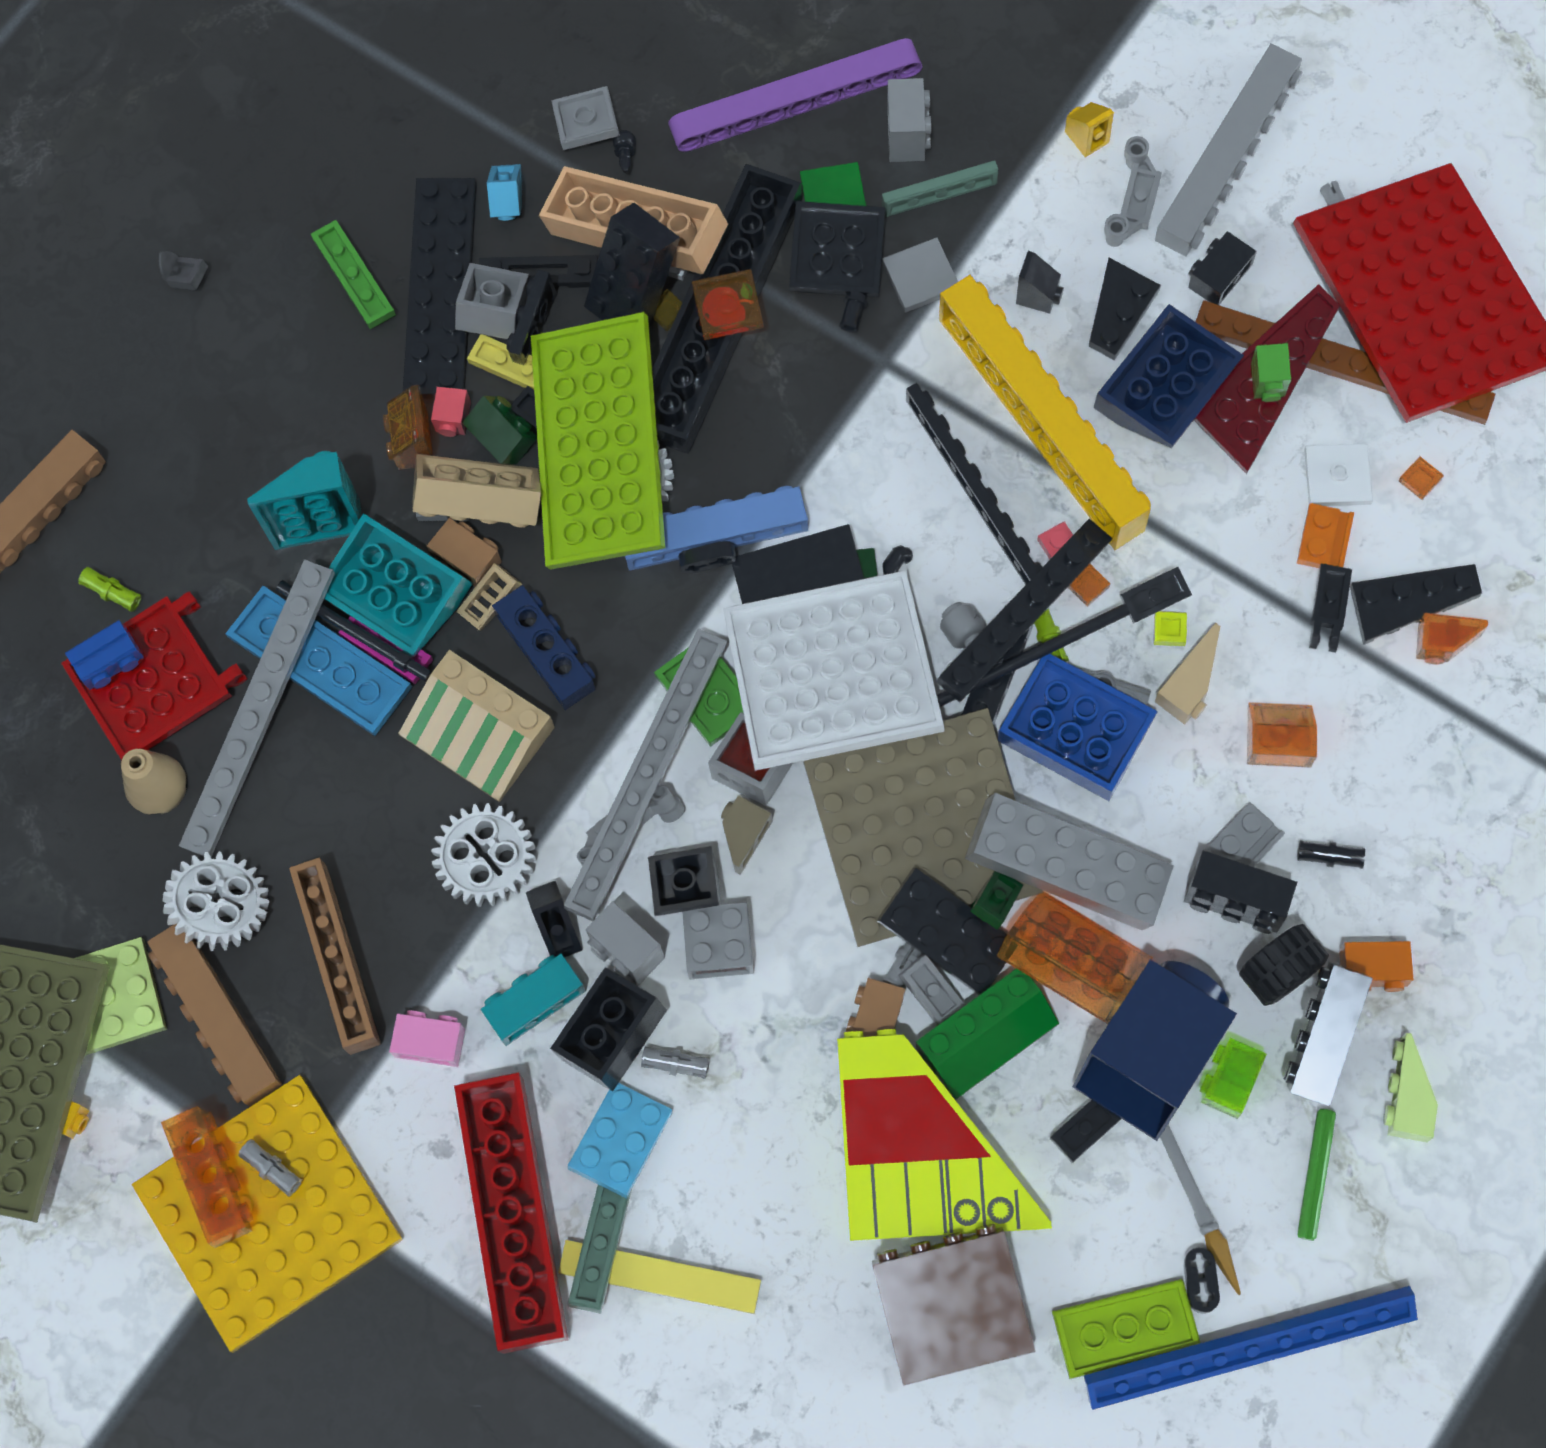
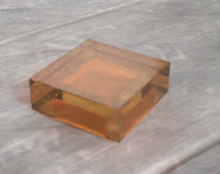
[1399,456,1444,500]
[1068,564,1110,607]

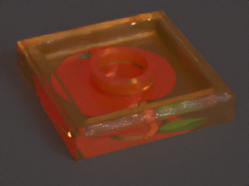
[692,269,764,340]

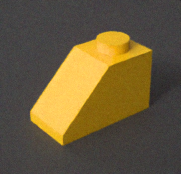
[1065,102,1114,157]

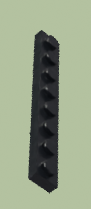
[906,383,1043,585]
[936,519,1113,703]

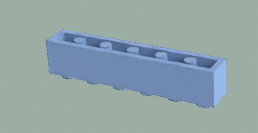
[625,486,808,571]

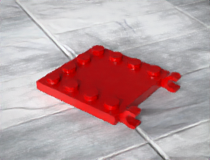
[61,591,247,760]

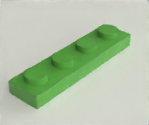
[311,220,396,329]

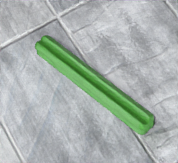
[1297,1109,1336,1241]

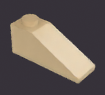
[1155,623,1221,725]

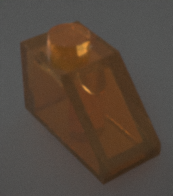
[1416,613,1488,665]

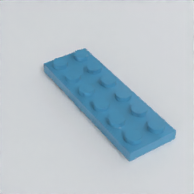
[225,586,412,736]

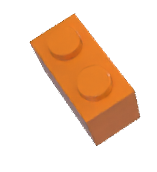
[1339,941,1414,992]

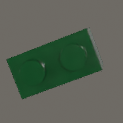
[462,396,537,465]

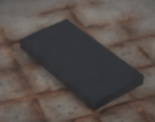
[732,524,864,604]

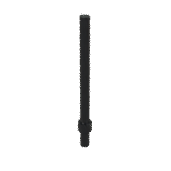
[276,580,433,682]

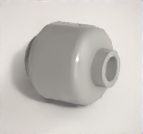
[940,602,987,649]

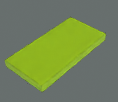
[1052,1279,1201,1379]

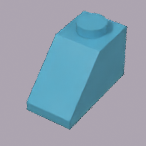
[487,164,522,221]

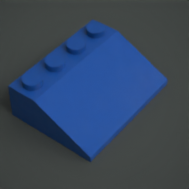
[998,654,1158,801]

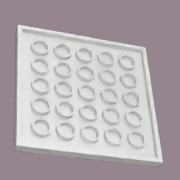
[723,570,945,771]

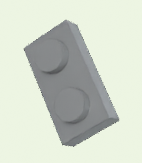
[898,954,965,1026]

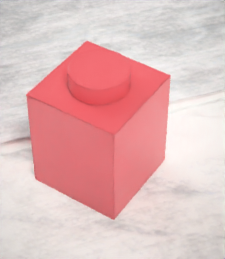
[431,387,471,437]

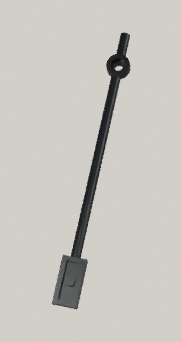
[937,567,1192,707]

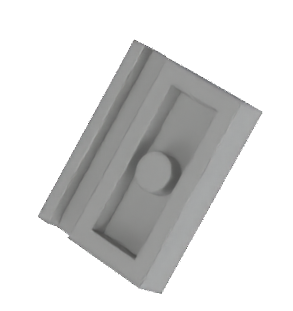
[1206,802,1285,867]

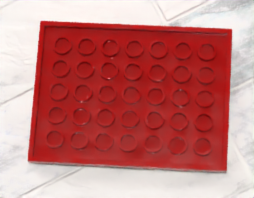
[1293,163,1546,423]

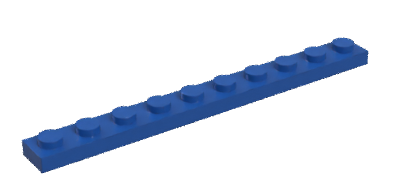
[1084,1286,1418,1410]

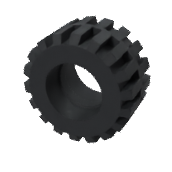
[1239,924,1329,1006]

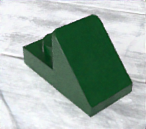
[970,871,1024,930]

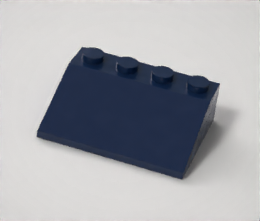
[1093,304,1244,448]

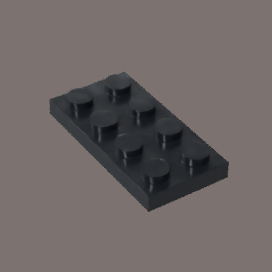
[877,868,1019,995]

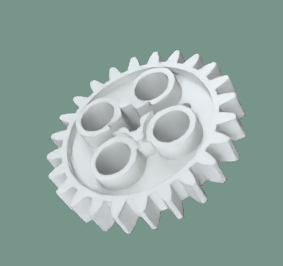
[431,803,536,907]
[163,851,269,951]

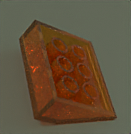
[997,891,1153,1024]

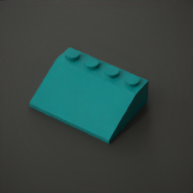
[247,451,362,550]
[324,513,473,657]

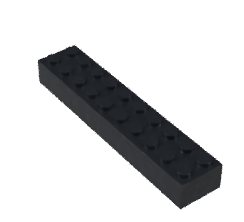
[652,164,802,454]

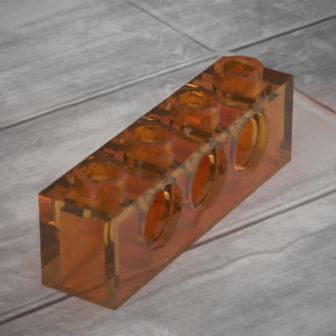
[161,1106,253,1248]

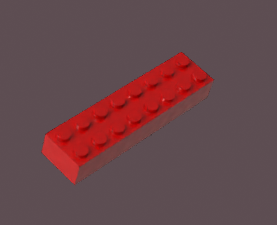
[454,1072,569,1354]

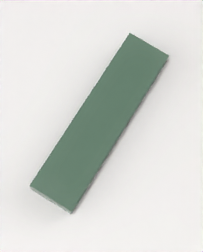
[882,160,998,217]
[568,1185,632,1314]

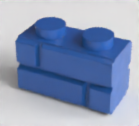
[65,620,144,690]

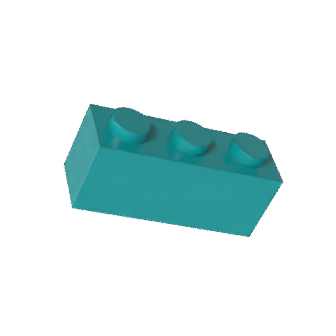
[480,954,586,1046]

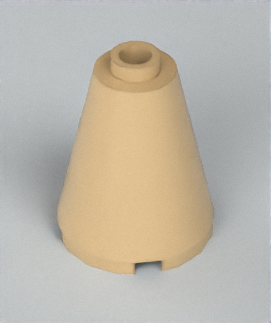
[121,749,187,815]

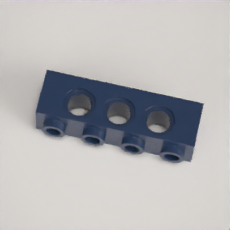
[492,585,596,710]

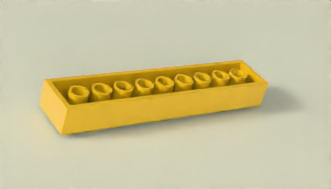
[939,274,1151,550]

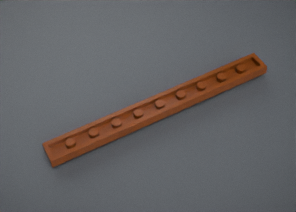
[1195,300,1496,425]

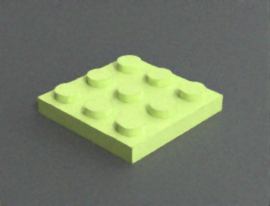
[75,937,167,1056]

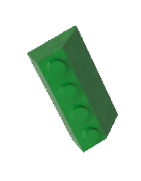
[915,965,1059,1100]

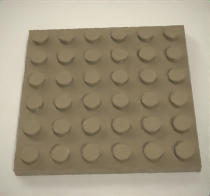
[803,708,1043,947]

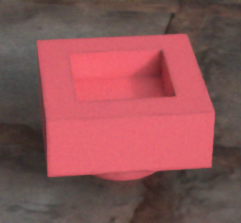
[1037,521,1073,559]

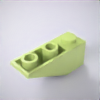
[1384,1033,1438,1143]

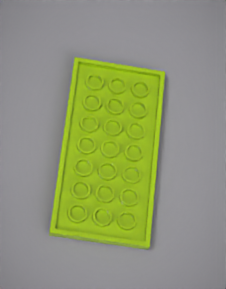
[531,312,665,570]

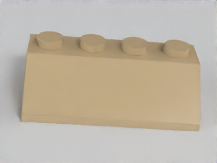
[412,454,541,527]

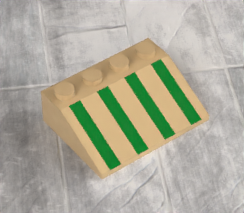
[398,650,555,802]

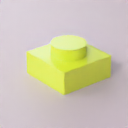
[1154,611,1187,646]

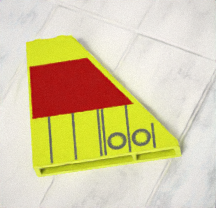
[837,1029,1052,1241]

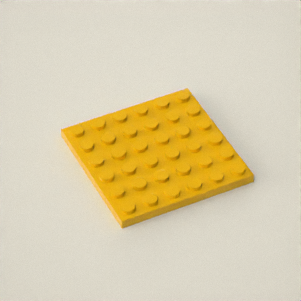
[131,1075,403,1353]

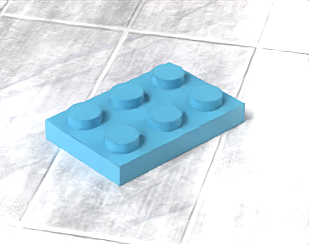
[568,1083,672,1199]

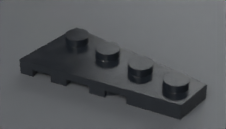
[1350,564,1482,645]

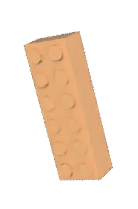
[539,166,728,275]

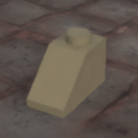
[721,795,773,875]

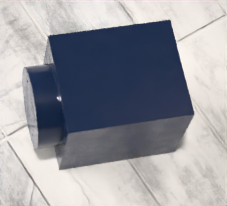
[1072,959,1237,1141]

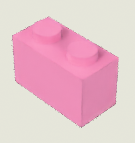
[389,1010,465,1067]

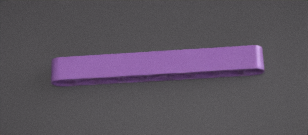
[668,38,923,152]

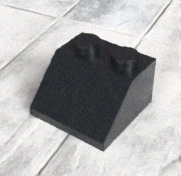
[648,846,720,916]

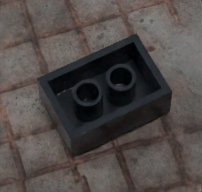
[1184,850,1298,934]
[550,967,667,1092]

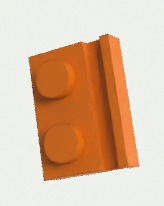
[1296,503,1354,568]

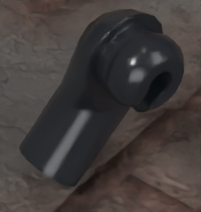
[882,545,913,575]

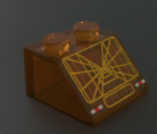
[383,385,433,470]
[1247,702,1317,768]

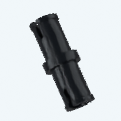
[1298,840,1365,869]

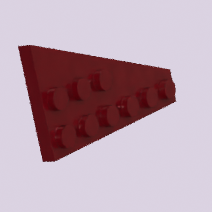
[1194,284,1340,474]

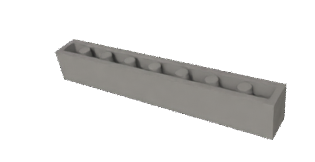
[1155,43,1303,256]

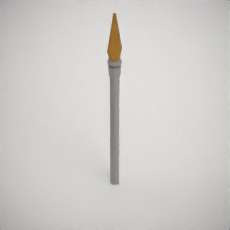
[1160,1124,1241,1295]

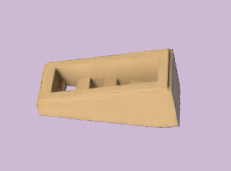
[456,563,523,631]

